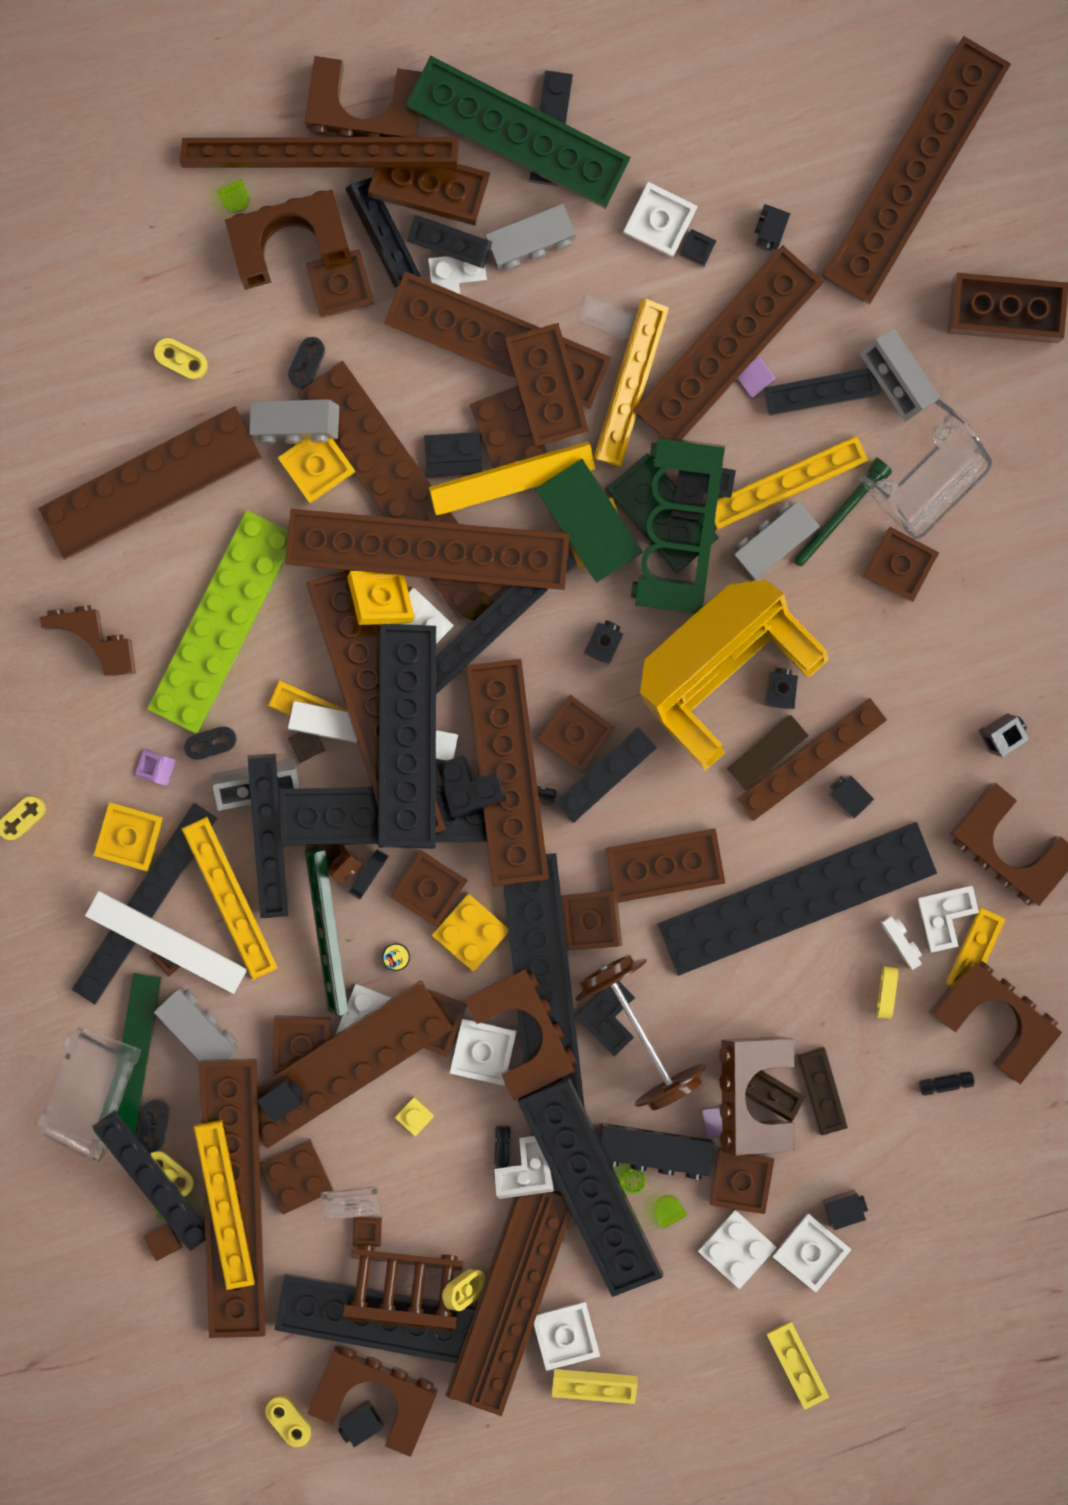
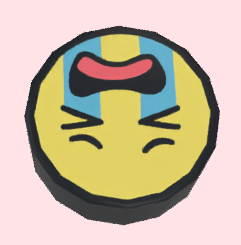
[382,943,411,971]

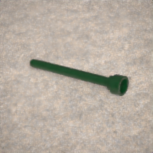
[795,457,893,566]

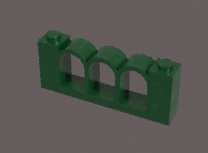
[631,436,725,614]

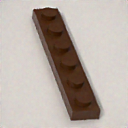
[737,698,887,821]

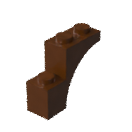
[40,605,136,677]

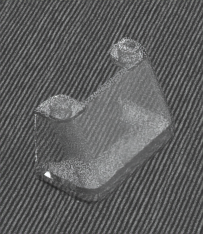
[37,1027,142,1163]

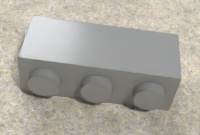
[485,204,576,271]
[859,329,941,422]
[249,400,339,445]
[732,501,820,581]
[212,758,300,811]
[154,987,238,1061]

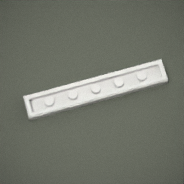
[288,701,458,762]
[85,891,247,994]

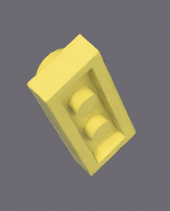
[766,1320,829,1410]
[552,1369,638,1404]

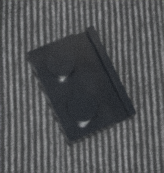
[424,432,482,477]

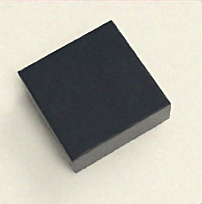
[679,229,717,267]

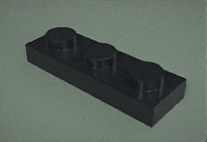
[407,215,492,268]

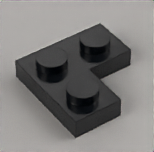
[671,468,736,521]
[437,755,506,819]
[575,981,635,1056]

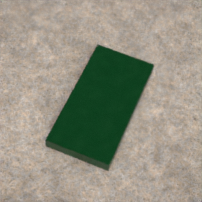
[605,453,719,574]
[535,459,643,583]

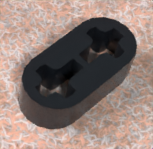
[288,337,326,389]
[184,726,237,760]
[348,849,389,900]
[138,1099,170,1153]

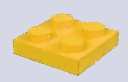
[278,439,356,504]
[347,571,415,625]
[94,802,164,871]
[432,893,509,972]

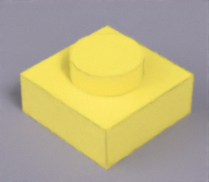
[395,1096,435,1136]

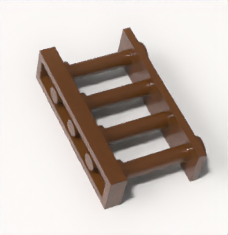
[343,1245,463,1332]

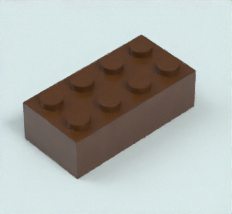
[948,273,1068,343]

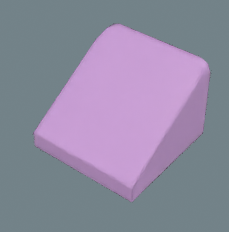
[737,357,775,398]
[135,749,176,786]
[702,1106,722,1137]

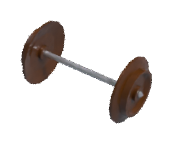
[575,955,706,1111]

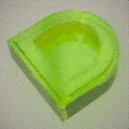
[217,179,250,213]
[654,1195,688,1229]

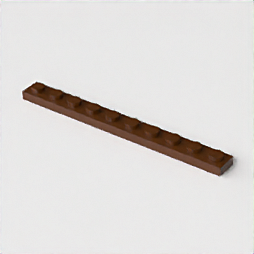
[180,137,459,168]

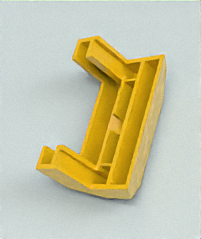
[640,580,829,771]

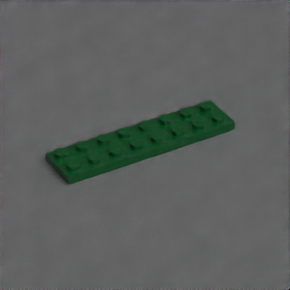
[405,55,631,209]

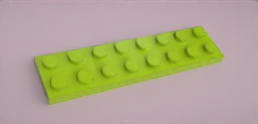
[147,510,288,734]

